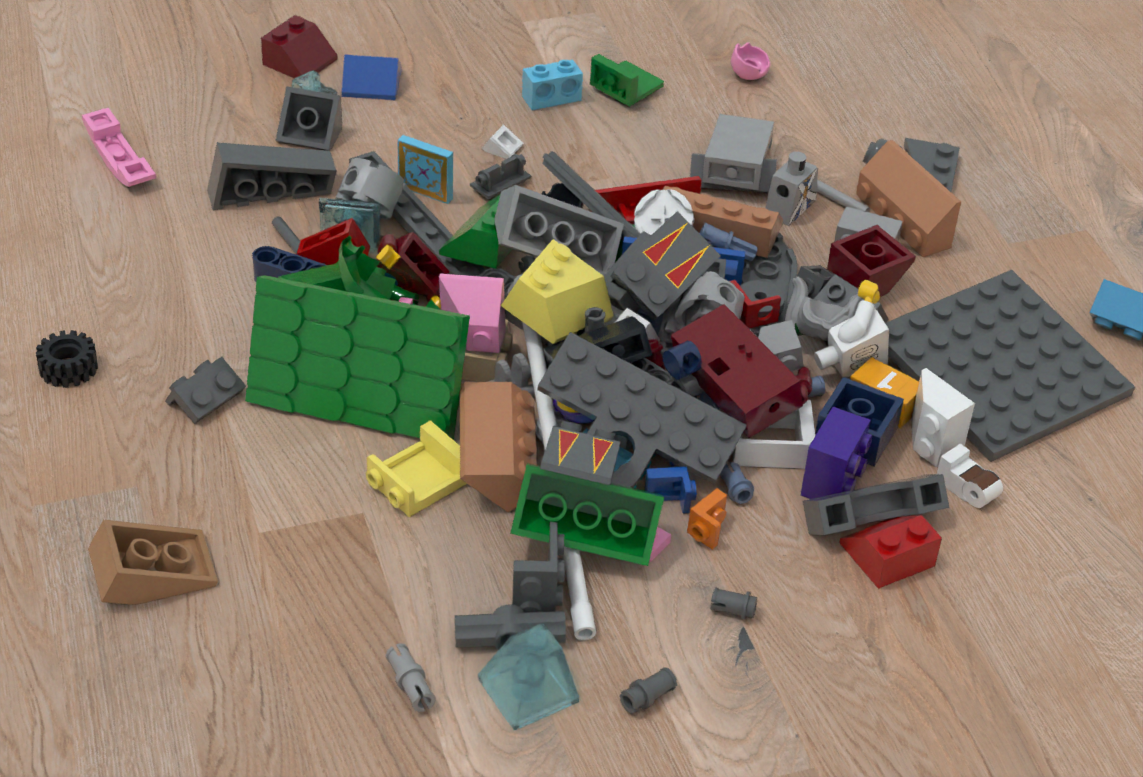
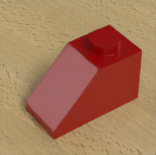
[296,218,370,265]

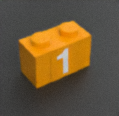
[850,357,919,428]

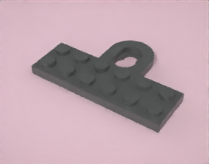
[537,332,747,488]

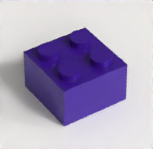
[801,407,873,499]

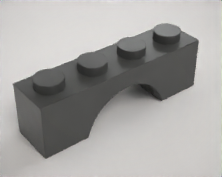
[803,474,950,535]

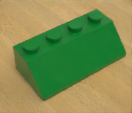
[439,194,513,269]
[510,463,664,566]

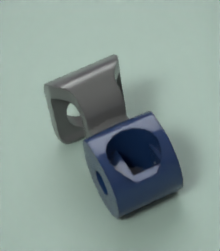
[663,341,704,397]

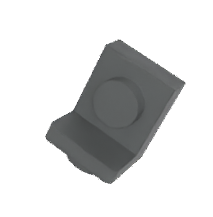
[797,265,843,299]

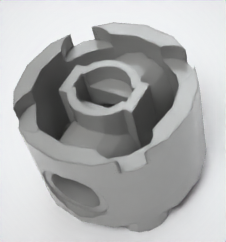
[335,158,405,220]
[675,271,745,330]

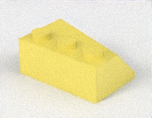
[501,239,614,344]

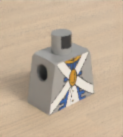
[766,151,818,226]

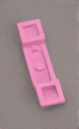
[82,108,156,187]

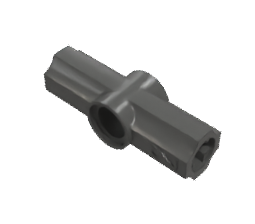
[455,604,566,654]

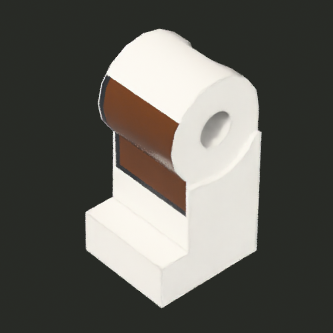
[937,443,1003,508]

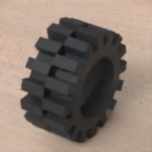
[36,330,98,388]

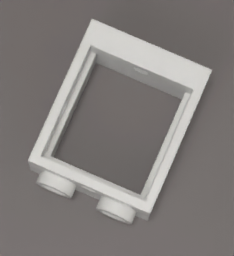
[732,400,815,469]

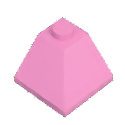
[439,274,506,353]

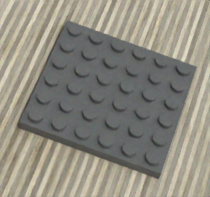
[885,270,1135,462]

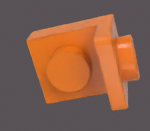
[687,488,727,549]

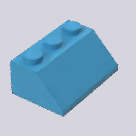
[1089,279,1143,340]

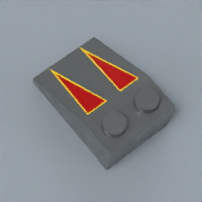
[610,211,721,321]
[540,421,621,485]

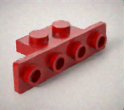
[588,176,702,225]

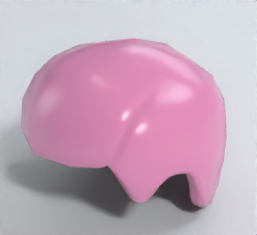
[730,42,770,80]

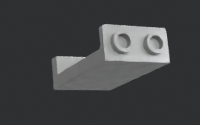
[702,114,774,190]

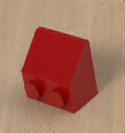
[839,515,942,589]

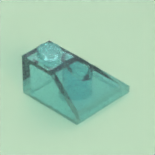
[319,198,381,254]
[478,623,579,731]

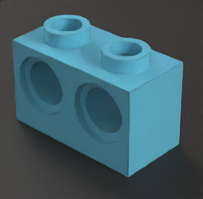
[522,59,583,110]

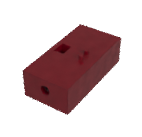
[671,304,803,438]

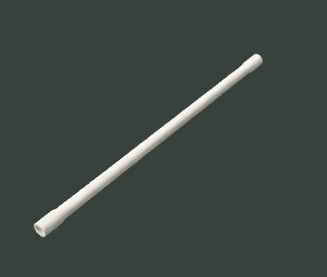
[522,322,596,640]

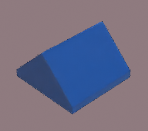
[342,54,402,100]

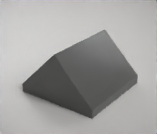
[275,86,342,151]

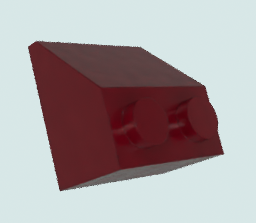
[261,15,338,83]
[827,225,916,297]

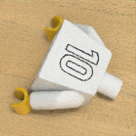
[814,280,889,378]

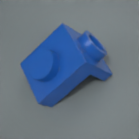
[644,466,697,513]

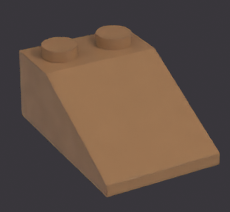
[88,519,218,605]

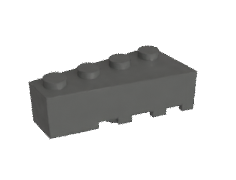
[207,142,337,210]

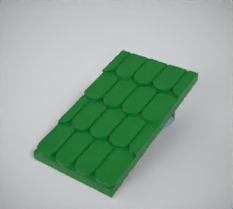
[245,275,470,440]

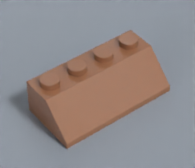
[856,140,961,257]
[663,186,783,258]
[460,382,537,512]

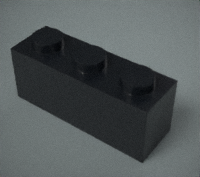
[544,316,653,366]

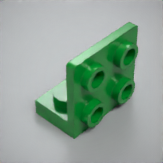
[590,53,664,107]

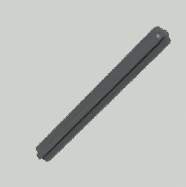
[542,151,641,241]

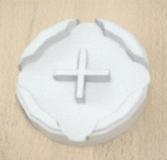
[634,189,694,235]

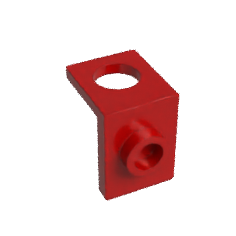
[729,280,781,329]

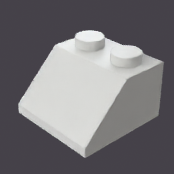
[911,368,975,467]

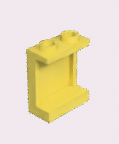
[366,421,467,517]

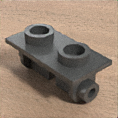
[470,154,531,199]

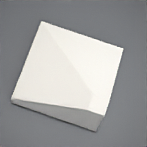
[482,125,524,159]

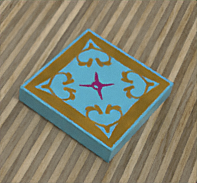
[398,135,453,204]

